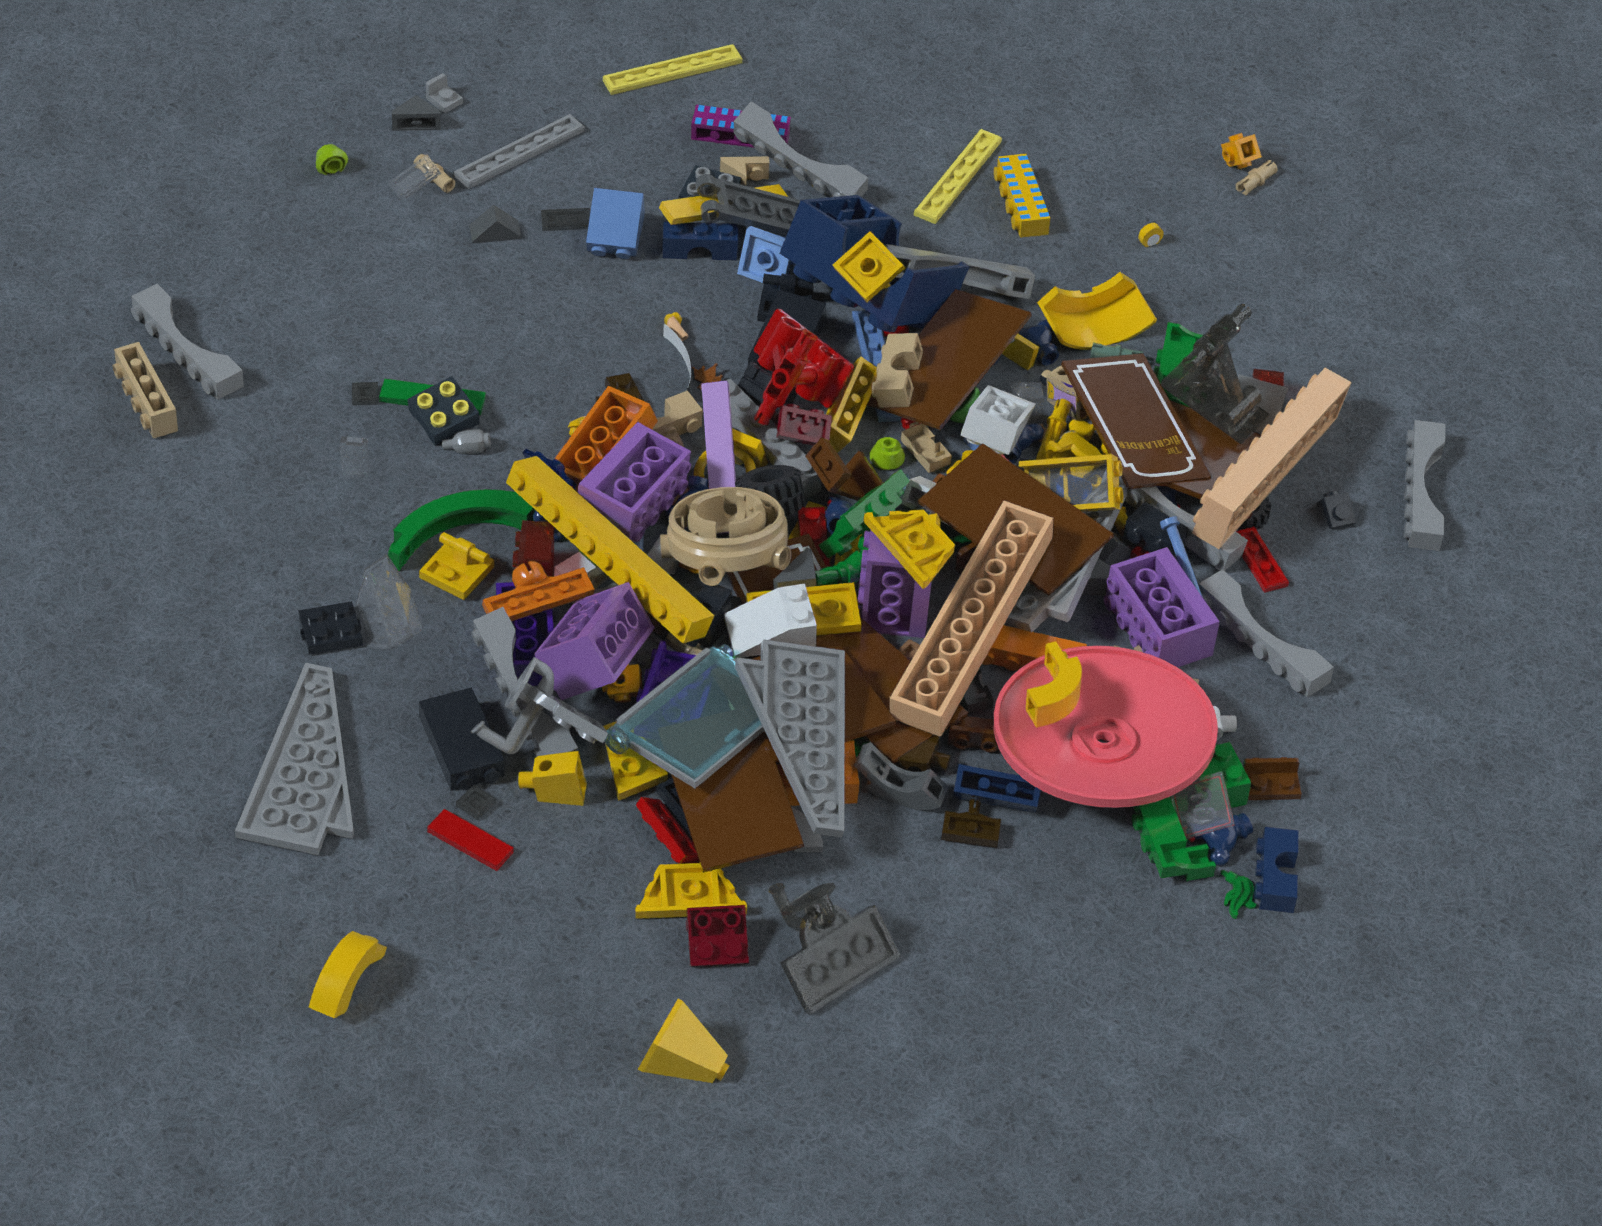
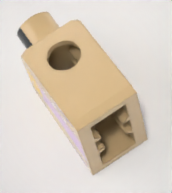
[1040,366,1088,421]

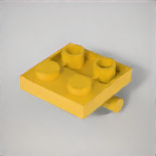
[419,532,494,600]

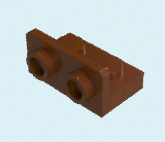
[948,716,1000,752]
[1243,757,1302,800]

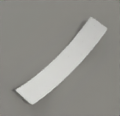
[663,324,691,393]

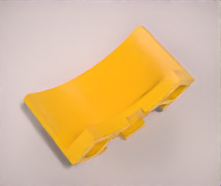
[1037,272,1157,350]

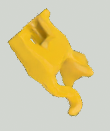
[1041,419,1108,479]

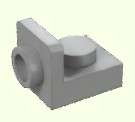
[426,73,463,113]

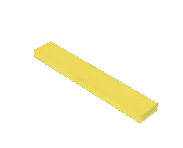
[603,44,742,95]
[914,129,1002,224]

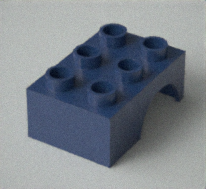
[779,195,970,332]

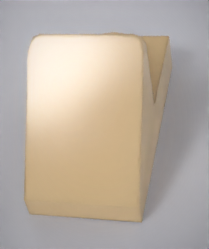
[720,156,769,186]

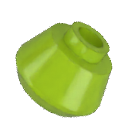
[316,144,348,175]
[870,437,905,470]

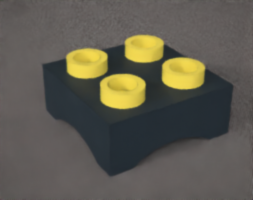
[407,376,480,446]

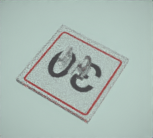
[1171,771,1235,839]

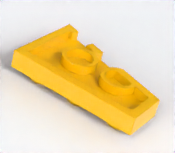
[603,721,668,801]

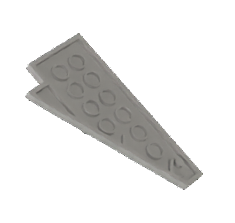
[1004,480,1128,632]
[735,639,845,837]
[235,663,354,855]

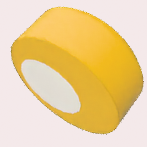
[1138,223,1164,247]

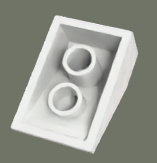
[960,385,1035,455]
[724,584,817,659]

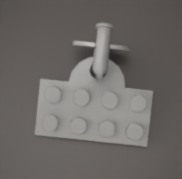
[471,657,608,754]

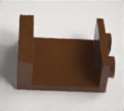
[805,437,883,501]

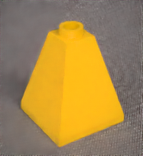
[638,999,729,1083]

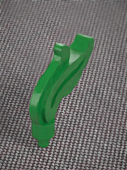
[1220,870,1257,919]

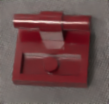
[686,905,749,967]

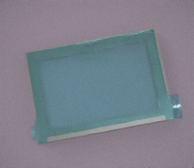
[604,644,765,788]

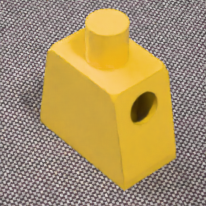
[518,751,587,806]

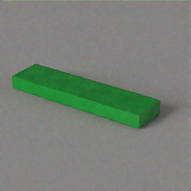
[379,378,486,415]

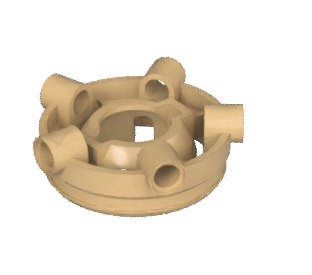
[660,487,791,586]

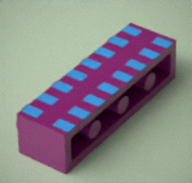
[691,105,791,148]

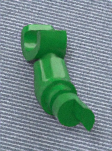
[815,533,868,586]

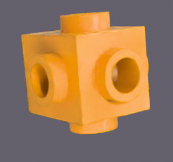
[1221,133,1262,169]
[602,663,643,703]

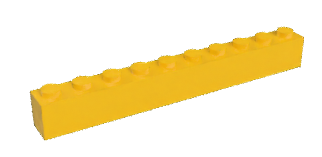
[506,456,714,644]

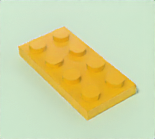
[746,583,861,636]

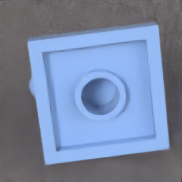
[737,226,795,283]

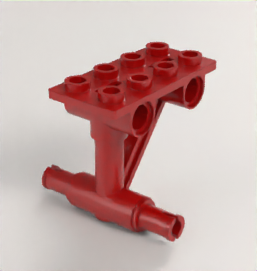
[753,309,854,426]

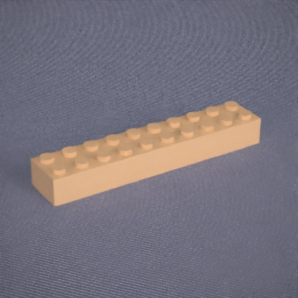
[1192,368,1352,549]
[890,501,1053,737]

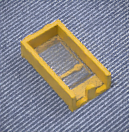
[1019,454,1124,512]

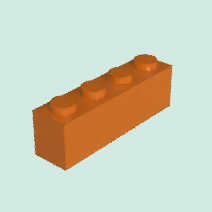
[982,625,1087,671]

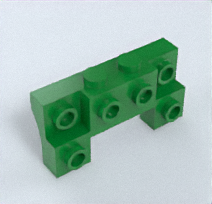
[1154,322,1217,412]
[818,469,910,558]
[1132,791,1216,881]

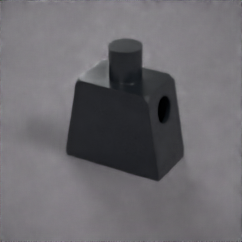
[686,584,732,647]

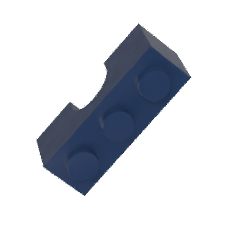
[663,222,738,261]
[1254,827,1299,913]

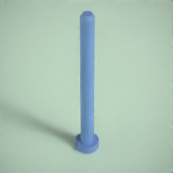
[1160,516,1203,597]

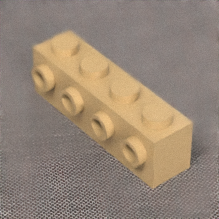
[113,342,178,439]

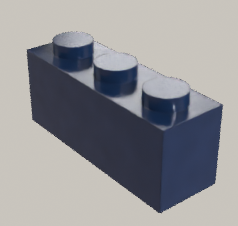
[953,764,1040,813]

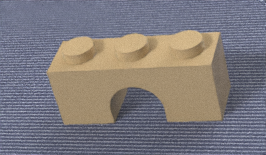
[872,333,923,407]
[652,391,703,436]

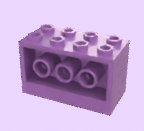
[578,422,691,543]
[858,529,931,638]
[1104,547,1220,667]
[534,582,655,700]

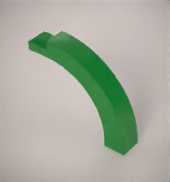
[388,489,536,571]

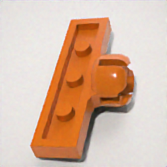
[482,561,595,621]

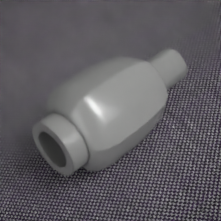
[442,429,491,454]

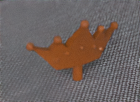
[692,363,723,390]

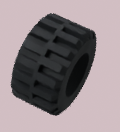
[735,465,806,517]

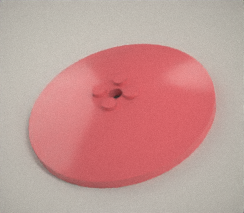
[993,646,1218,808]

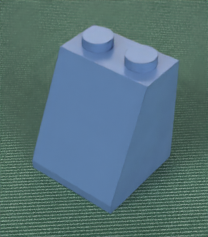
[586,188,645,259]

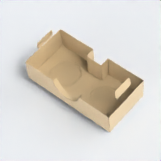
[901,422,952,473]

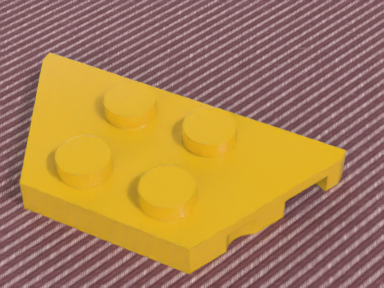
[864,510,955,589]
[635,863,747,919]

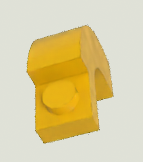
[1025,641,1082,728]
[308,931,387,1018]

